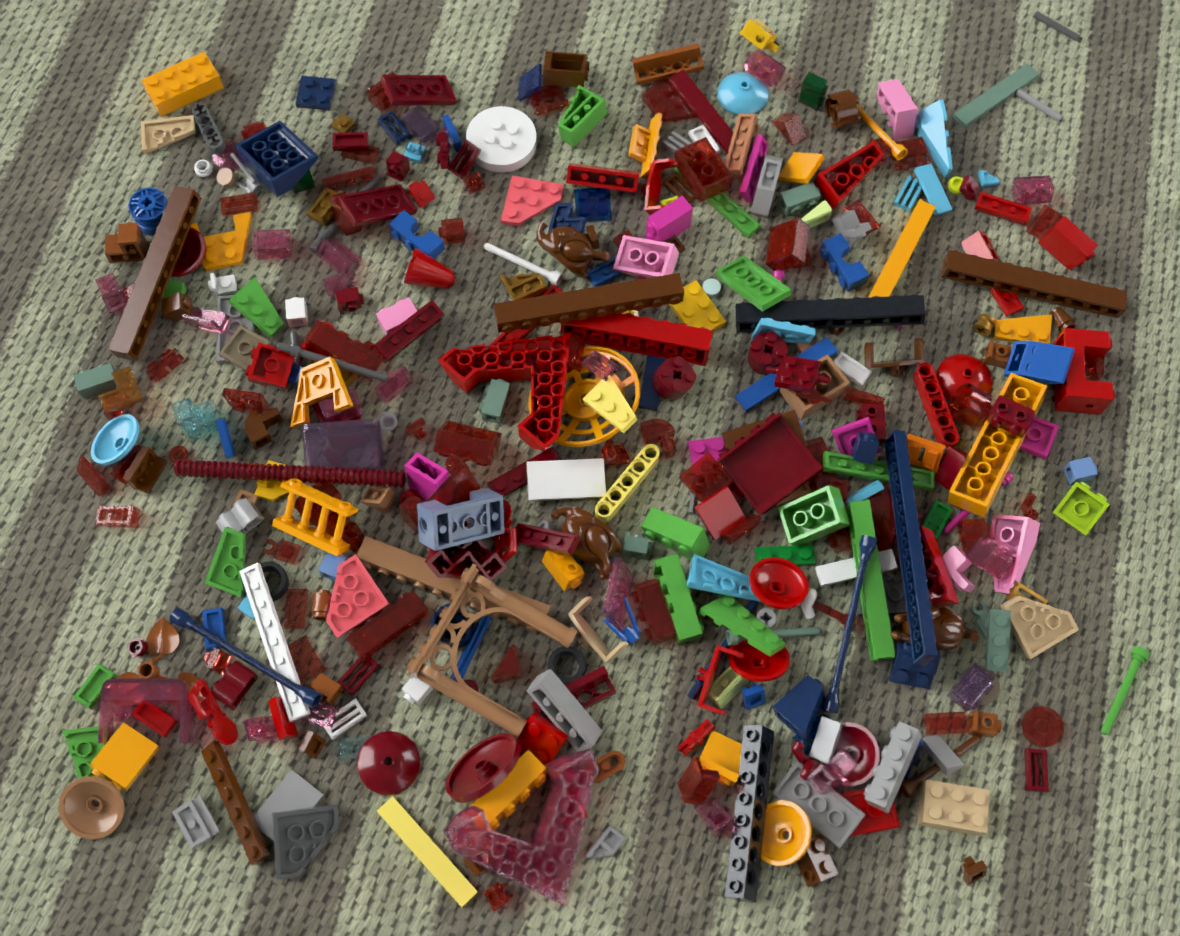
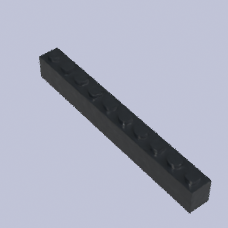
[735,294,926,332]

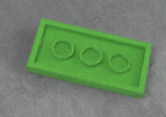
[716,256,791,311]

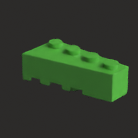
[652,553,704,645]

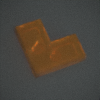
[98,366,143,414]

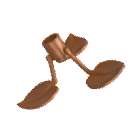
[107,618,203,708]

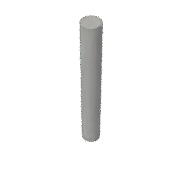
[1015,89,1063,122]

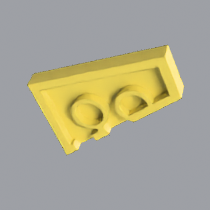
[583,373,637,433]

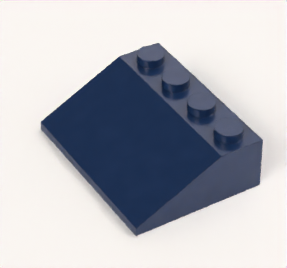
[235,121,318,197]

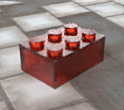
[674,137,733,203]
[434,420,502,466]

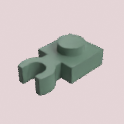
[970,601,988,639]

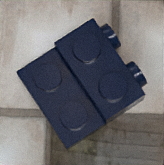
[889,642,941,689]

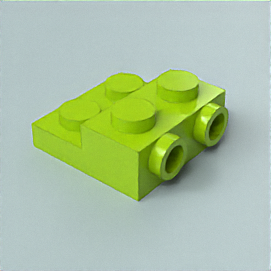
[1052,481,1110,536]

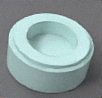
[702,279,721,298]

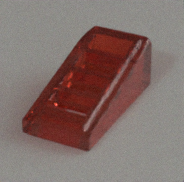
[95,506,141,528]

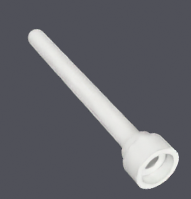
[484,243,563,286]

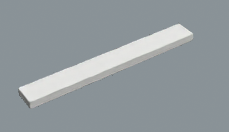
[240,563,311,722]

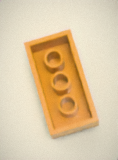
[141,51,224,117]
[465,750,547,835]

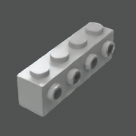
[526,669,602,753]
[864,721,922,813]

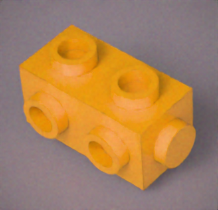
[542,551,584,591]

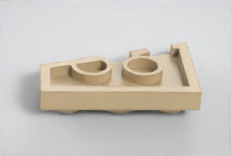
[141,115,196,154]

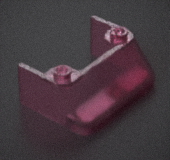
[98,679,194,743]

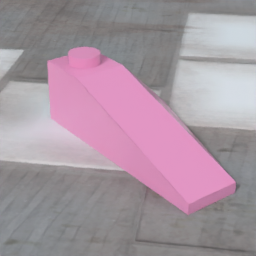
[990,514,1040,594]

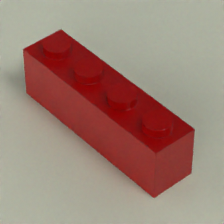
[566,163,640,193]

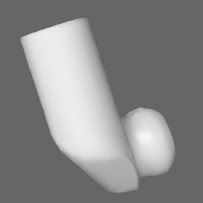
[800,588,817,619]

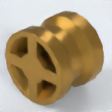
[973,314,996,337]

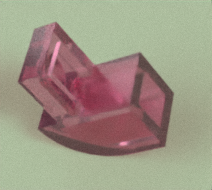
[95,273,127,314]
[807,749,858,795]

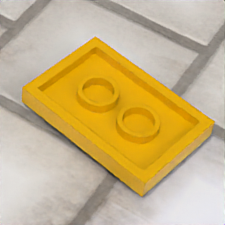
[669,280,726,331]

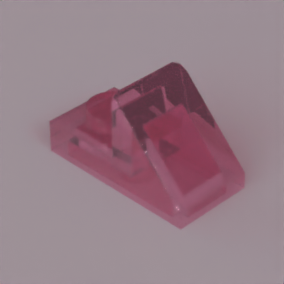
[243,716,278,745]

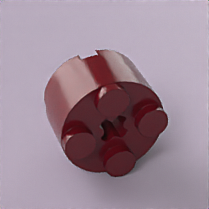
[748,331,788,375]
[652,356,696,400]

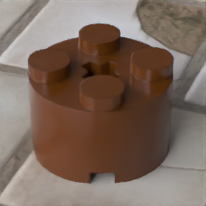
[825,89,861,129]

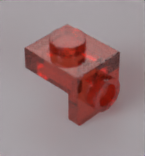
[601,439,630,466]

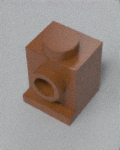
[984,340,1011,368]
[309,672,344,707]
[968,710,1002,738]

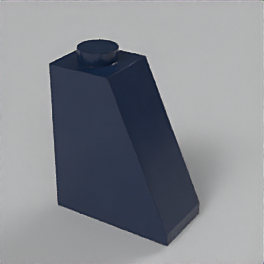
[773,675,825,742]

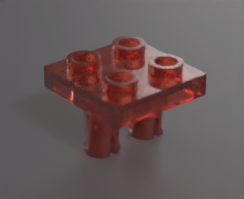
[679,452,734,502]

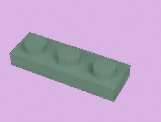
[985,609,1011,672]

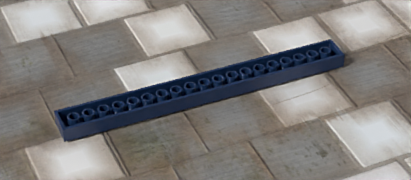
[884,430,938,666]

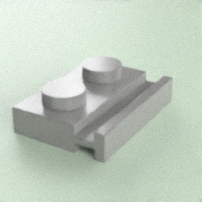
[172,795,221,849]

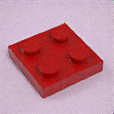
[517,712,568,769]

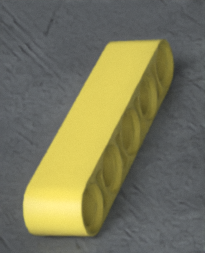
[595,444,660,523]

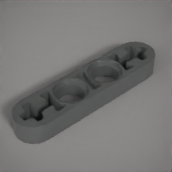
[191,102,226,154]

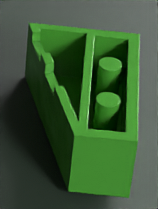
[558,85,607,147]
[641,507,710,560]

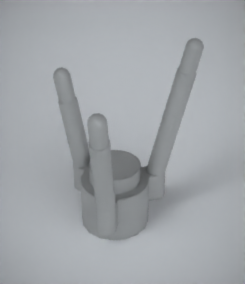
[231,153,265,195]

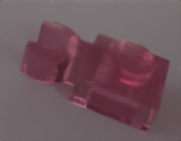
[322,271,358,297]

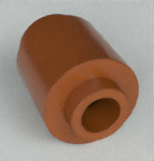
[312,590,332,621]

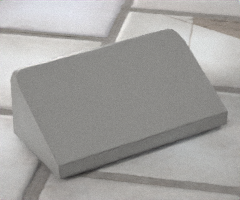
[921,735,964,776]

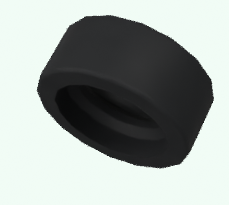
[260,562,289,601]
[547,646,586,685]

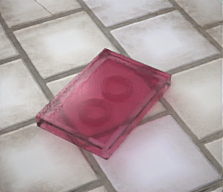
[602,558,634,630]

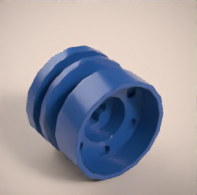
[128,187,168,236]

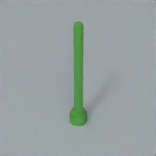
[1101,646,1150,735]

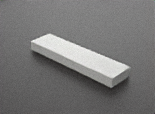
[815,549,898,587]

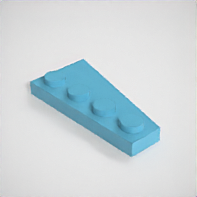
[686,554,761,602]

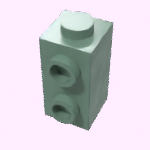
[778,182,821,216]
[73,363,122,399]
[479,379,510,424]

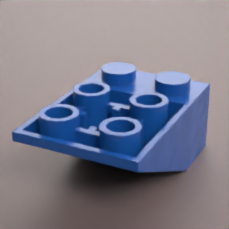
[1004,340,1075,384]

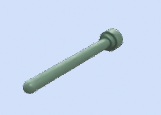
[726,627,821,646]

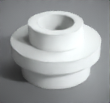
[194,160,213,177]

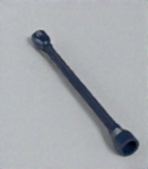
[821,535,878,714]
[170,608,322,708]

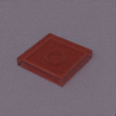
[288,635,325,685]

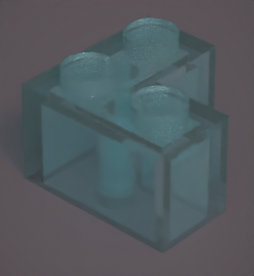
[171,398,221,439]

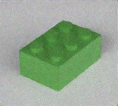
[778,485,851,545]

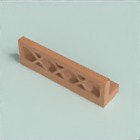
[723,114,760,183]

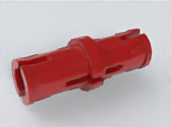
[677,719,715,757]

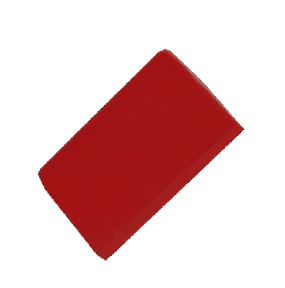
[268,696,299,741]

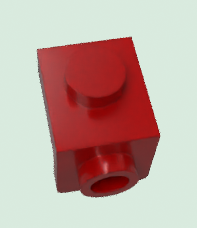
[406,180,436,208]

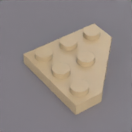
[1000,596,1079,659]

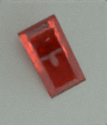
[771,113,806,146]
[491,644,523,684]

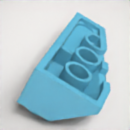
[914,100,953,178]

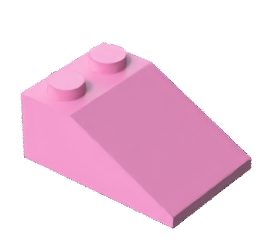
[613,235,679,278]

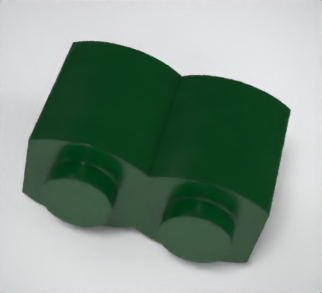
[798,72,829,110]

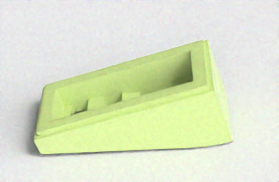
[797,200,832,233]

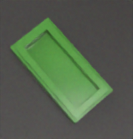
[73,664,117,709]

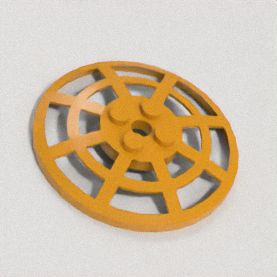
[529,346,640,447]

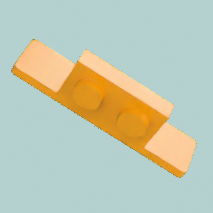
[628,113,662,178]

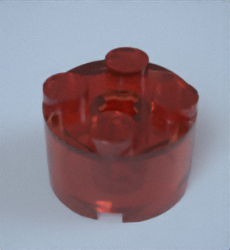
[948,383,993,428]

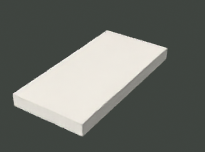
[526,458,606,501]

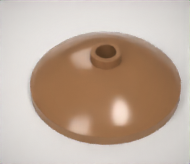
[59,776,125,839]

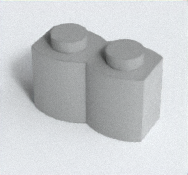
[216,498,264,534]

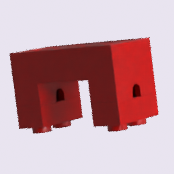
[1053,328,1115,415]

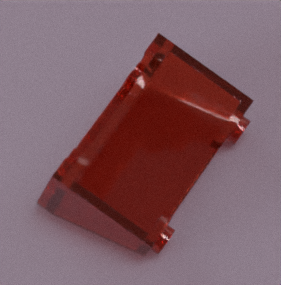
[399,451,481,535]

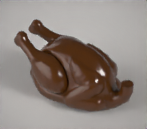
[536,221,610,279]
[551,507,623,580]
[891,605,979,651]

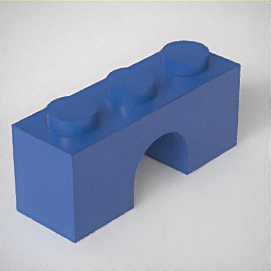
[389,210,445,259]
[820,233,869,292]

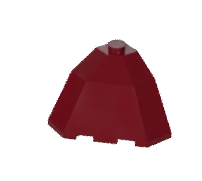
[425,521,507,580]

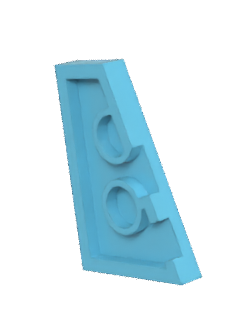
[751,318,816,344]

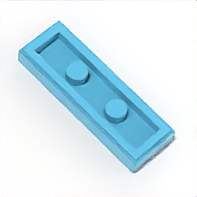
[914,163,953,216]

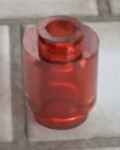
[240,121,266,140]

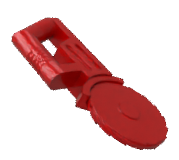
[494,500,518,563]
[187,679,238,746]

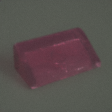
[375,365,414,404]

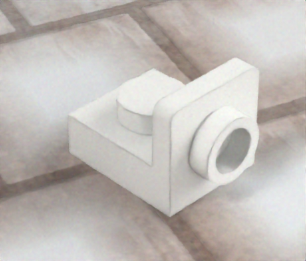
[208,273,238,297]

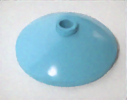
[717,72,768,115]
[91,414,139,465]

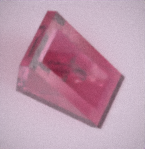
[695,797,734,837]

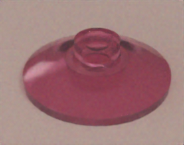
[212,141,243,171]

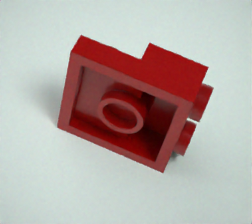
[246,342,295,389]

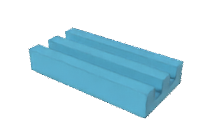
[893,176,922,212]
[844,480,884,506]

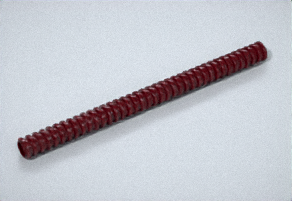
[174,459,406,488]

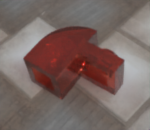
[639,419,676,459]

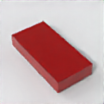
[131,697,178,738]

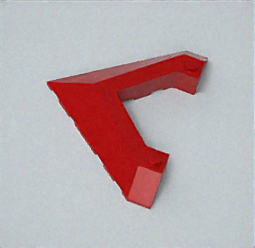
[438,333,571,450]

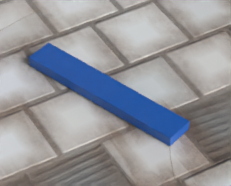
[735,337,838,412]

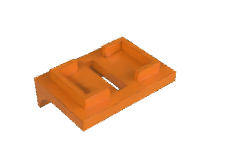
[907,434,946,473]

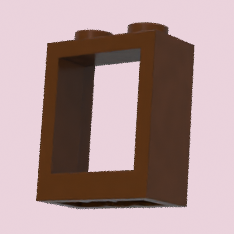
[543,51,590,88]

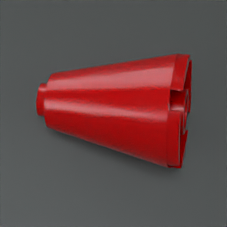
[404,248,457,289]

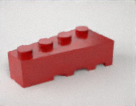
[814,141,885,210]
[919,526,960,608]

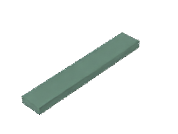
[953,63,1039,128]

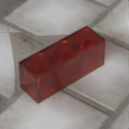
[631,578,677,645]

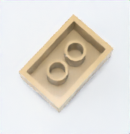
[917,779,990,836]

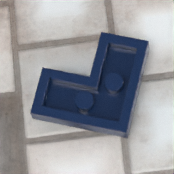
[548,203,586,233]

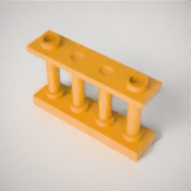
[272,479,358,557]

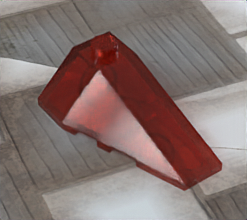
[294,482,364,552]

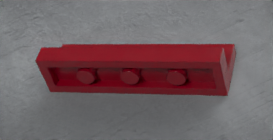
[374,300,444,364]
[531,666,616,725]

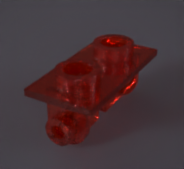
[567,332,585,373]
[145,348,184,383]
[110,444,142,485]

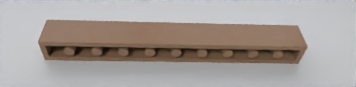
[357,536,550,633]

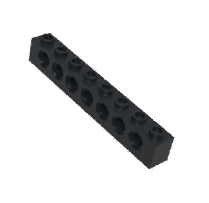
[725,725,774,903]

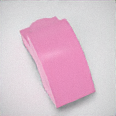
[943,545,975,593]

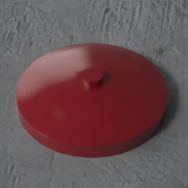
[445,733,521,803]

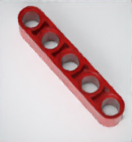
[913,362,959,448]

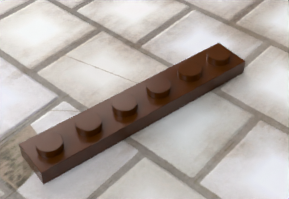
[201,741,270,866]

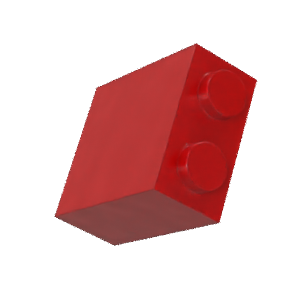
[1038,216,1098,271]

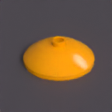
[761,800,812,866]

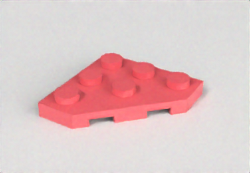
[501,176,564,226]
[326,554,389,639]

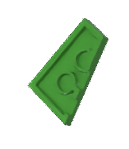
[229,277,284,338]
[205,527,246,597]
[62,725,107,780]

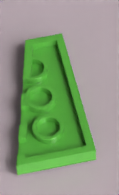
[699,595,785,656]

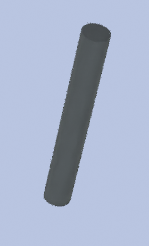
[1033,11,1080,41]

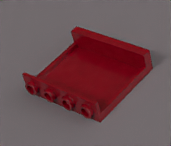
[717,412,823,517]

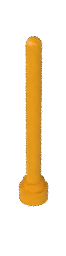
[857,105,908,160]

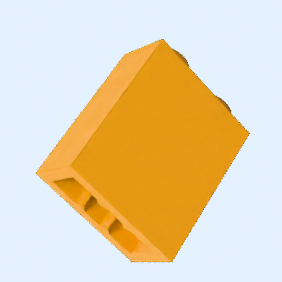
[90,722,159,792]

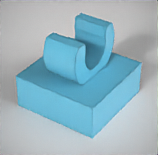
[404,142,426,164]

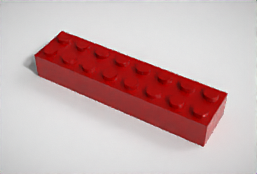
[561,313,713,367]

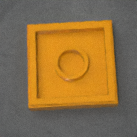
[778,152,825,184]

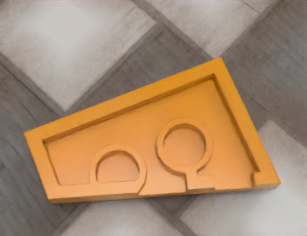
[993,314,1052,344]

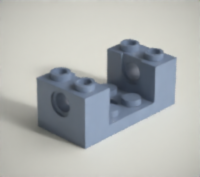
[417,488,504,551]

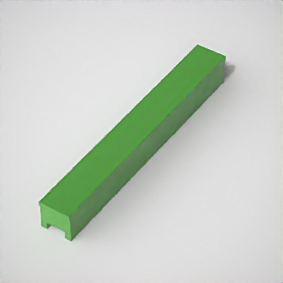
[846,499,896,661]

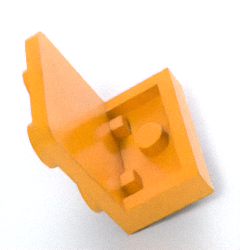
[695,731,742,786]

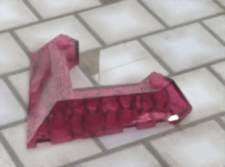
[444,749,599,906]

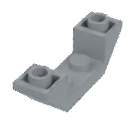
[750,154,783,218]

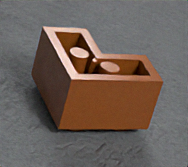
[105,222,147,263]

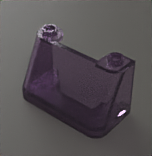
[302,419,385,484]

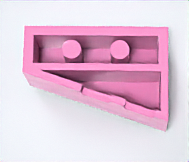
[877,79,918,140]

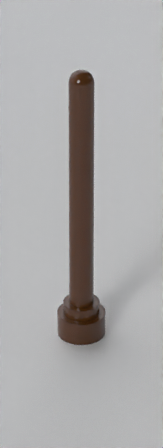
[899,735,981,798]

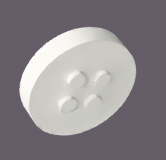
[466,106,536,172]

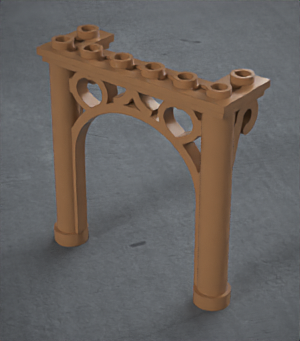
[407,563,578,738]

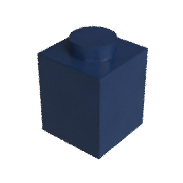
[851,432,879,465]

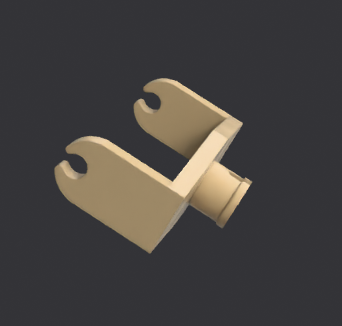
[568,596,628,662]

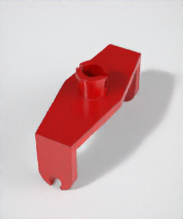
[641,158,678,215]
[696,645,744,716]

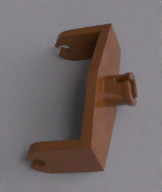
[864,338,924,375]

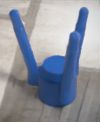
[602,598,641,646]

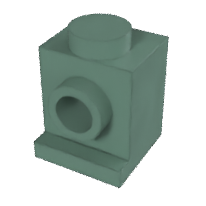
[622,532,652,560]

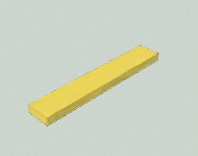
[377,796,478,908]

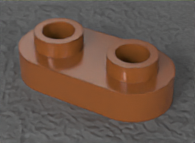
[586,751,625,783]

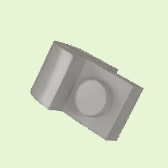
[832,210,872,244]

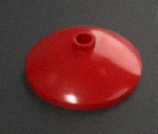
[936,354,992,405]
[749,557,809,610]
[728,640,790,682]

